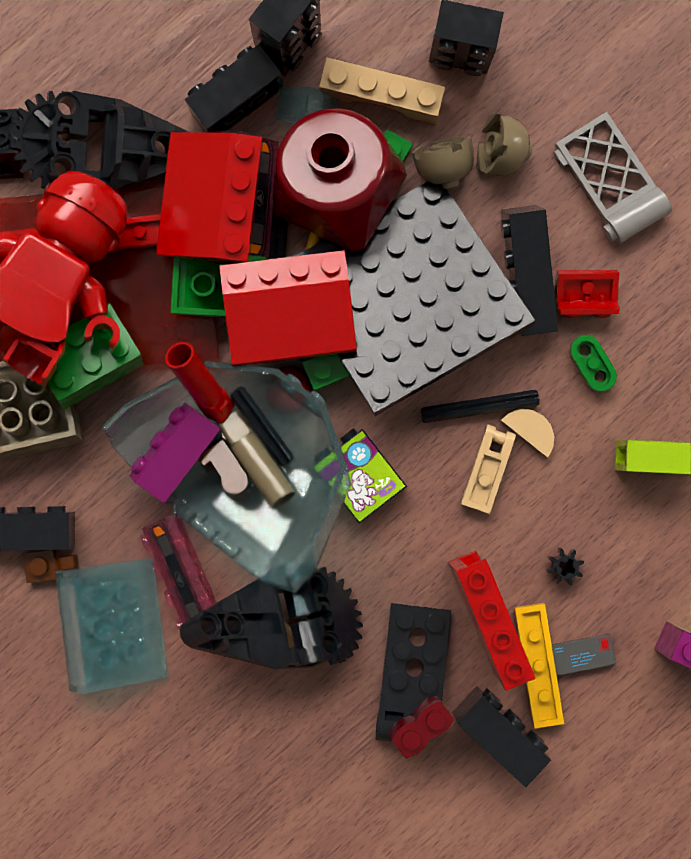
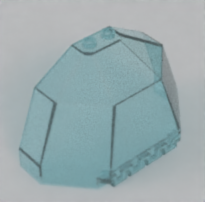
[102,361,351,593]

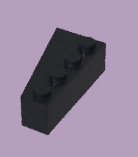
[501,205,558,336]

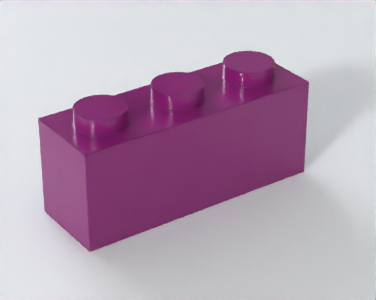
[129,402,220,503]

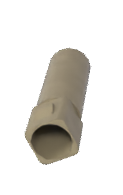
[217,410,296,509]

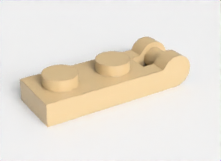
[460,424,516,514]

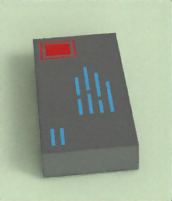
[552,633,616,676]

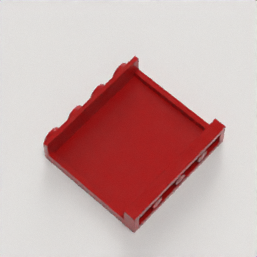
[448,550,536,691]

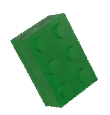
[48,304,144,410]

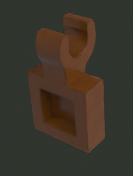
[23,550,79,583]

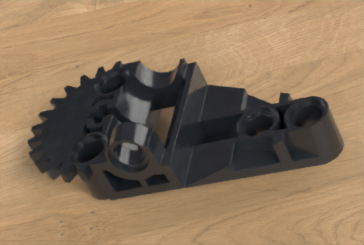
[8,91,189,189]
[180,565,363,669]

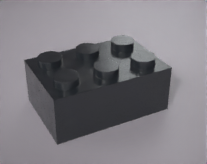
[429,0,504,76]
[184,44,284,133]
[453,686,551,787]

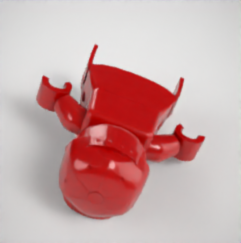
[0,170,127,386]

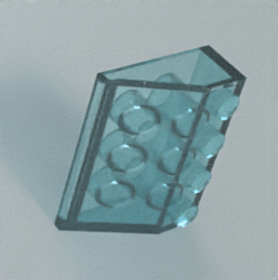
[55,558,167,694]

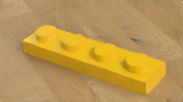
[514,603,564,729]

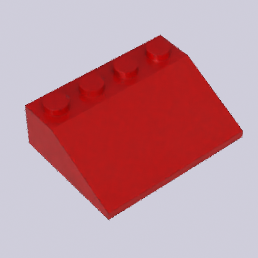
[156,132,263,264]
[219,250,357,367]

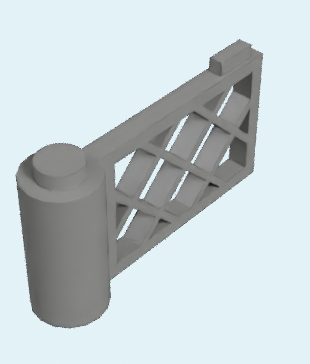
[554,112,672,244]

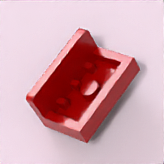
[555,270,620,318]

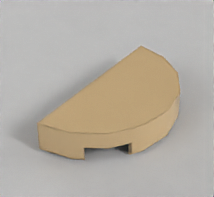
[500,409,554,458]

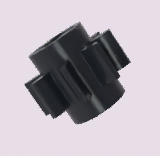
[546,548,584,585]

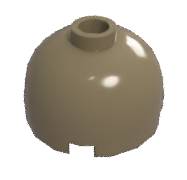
[477,113,532,176]
[412,136,474,189]

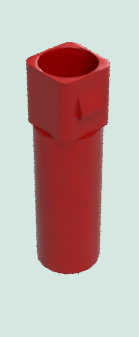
[165,342,235,423]

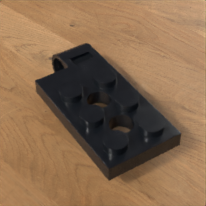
[375,603,451,742]

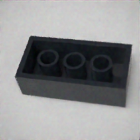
[249,0,322,76]

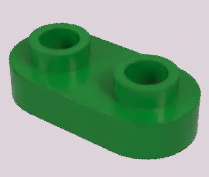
[569,335,617,392]

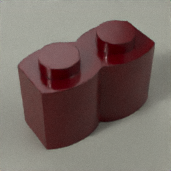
[388,696,454,758]

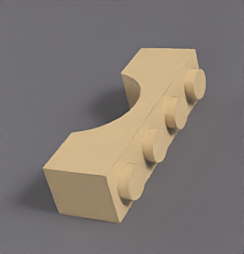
[319,57,445,125]

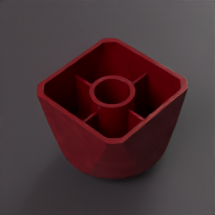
[273,108,407,252]

